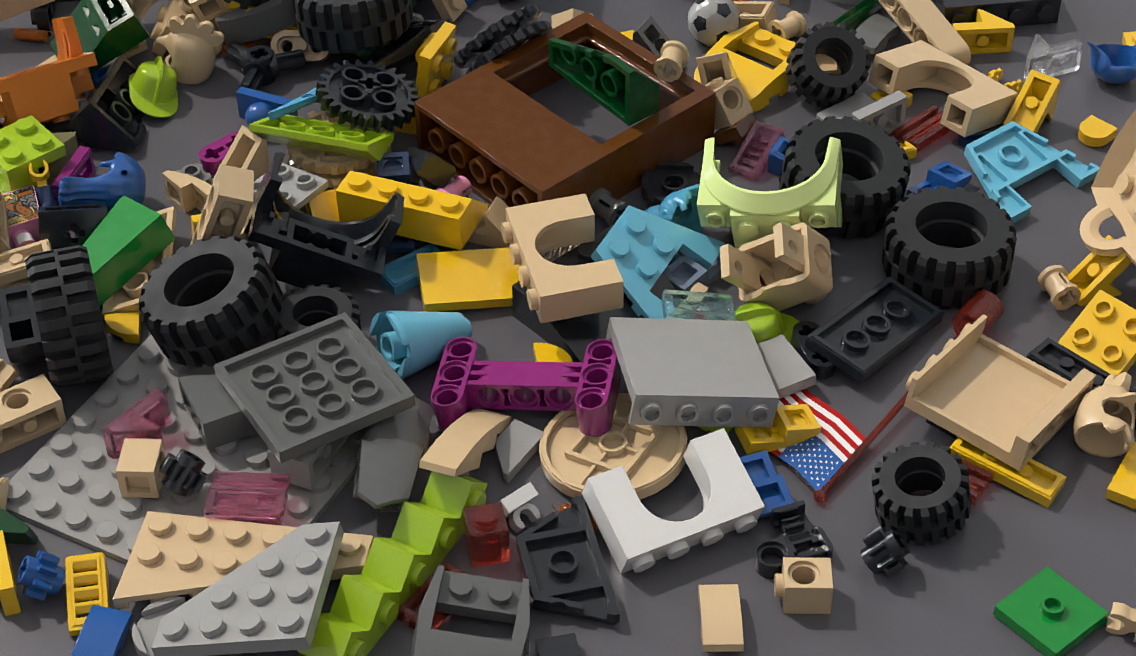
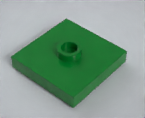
[993,566,1109,656]

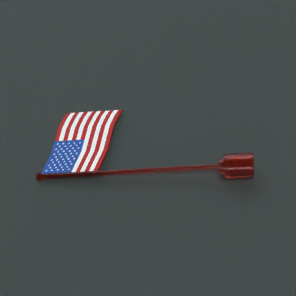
[768,290,1004,503]

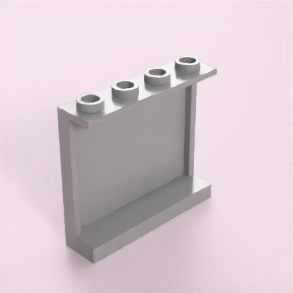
[606,317,779,427]

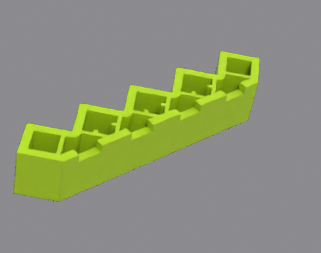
[297,471,488,656]

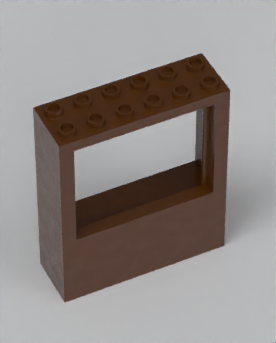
[414,12,716,207]

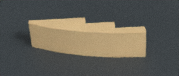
[419,408,511,477]

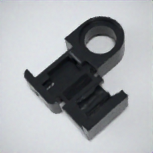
[754,500,833,579]

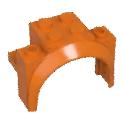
[0,16,98,127]

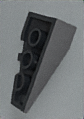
[66,55,146,149]

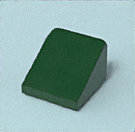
[0,508,39,544]

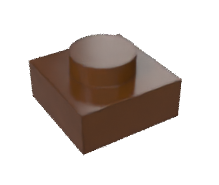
[713,113,757,146]

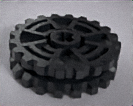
[454,4,553,75]

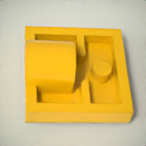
[415,21,458,98]
[1058,290,1136,376]

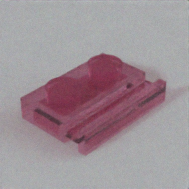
[204,471,290,525]

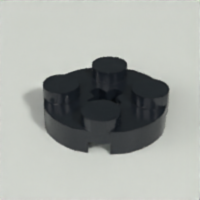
[641,161,701,208]

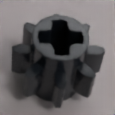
[159,449,208,496]
[860,526,910,577]

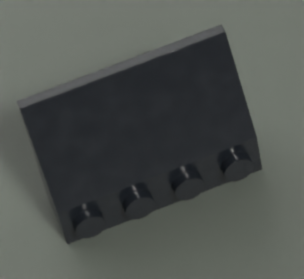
[512,224,684,362]

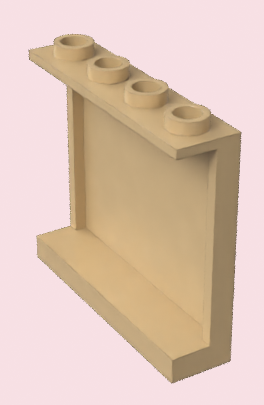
[904,314,1096,471]

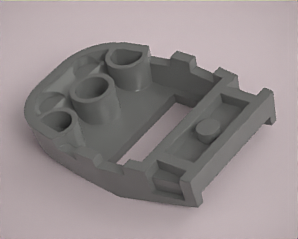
[410,565,530,656]

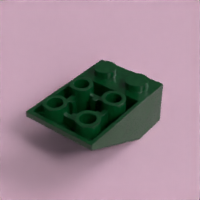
[50,0,150,74]

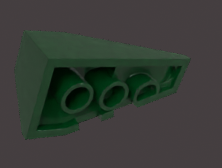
[548,37,660,126]

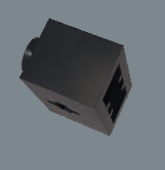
[38,203,108,250]

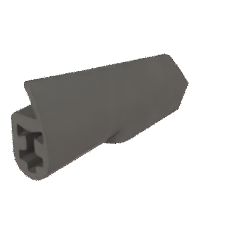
[353,397,433,509]

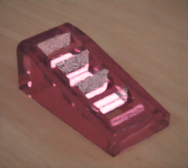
[728,121,786,181]

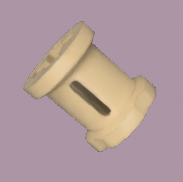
[767,11,807,40]
[654,40,689,82]
[1037,265,1081,310]

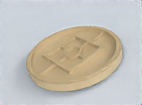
[539,393,688,502]

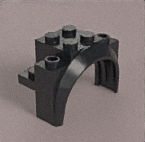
[243,152,404,289]

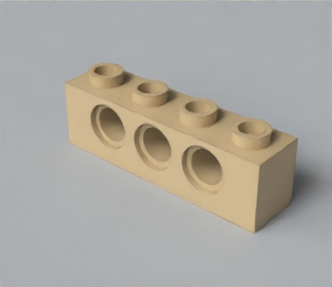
[190,164,254,246]
[0,374,67,454]

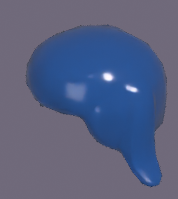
[1087,41,1136,84]

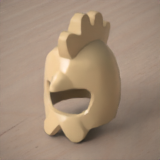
[156,14,225,84]
[1073,372,1136,458]

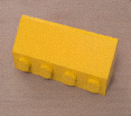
[335,171,488,251]

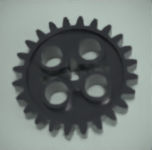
[315,59,420,133]

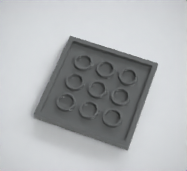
[214,312,416,463]

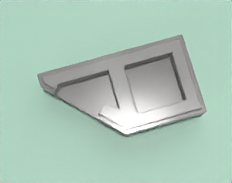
[495,419,544,483]

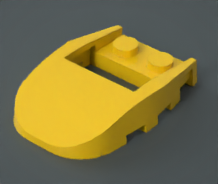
[694,21,796,113]

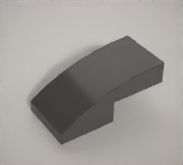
[855,14,901,55]

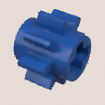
[16,550,65,601]

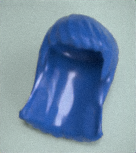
[58,152,146,213]

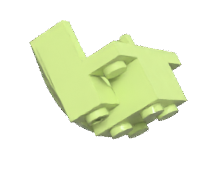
[697,137,843,249]

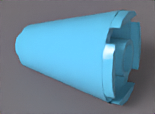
[370,311,472,380]

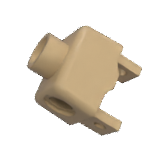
[720,222,833,311]

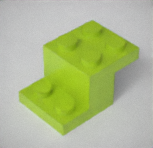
[0,115,67,194]

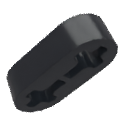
[790,321,836,379]

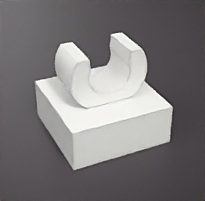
[489,482,541,533]

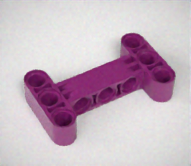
[431,337,622,437]

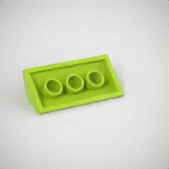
[249,115,394,161]

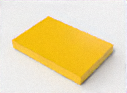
[416,247,519,312]

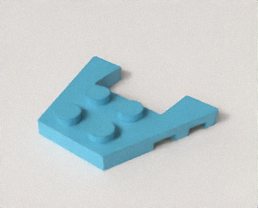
[964,121,1100,223]
[591,205,726,319]

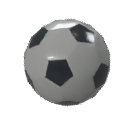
[687,0,741,47]

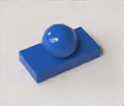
[236,86,298,127]

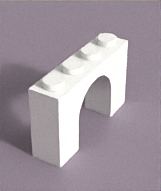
[582,428,765,574]

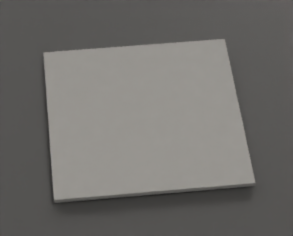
[6,335,362,564]

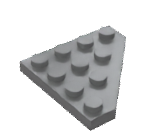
[151,521,344,656]

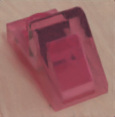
[102,388,171,459]

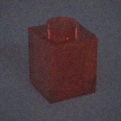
[463,502,510,568]

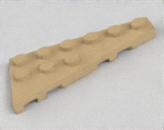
[112,511,373,609]

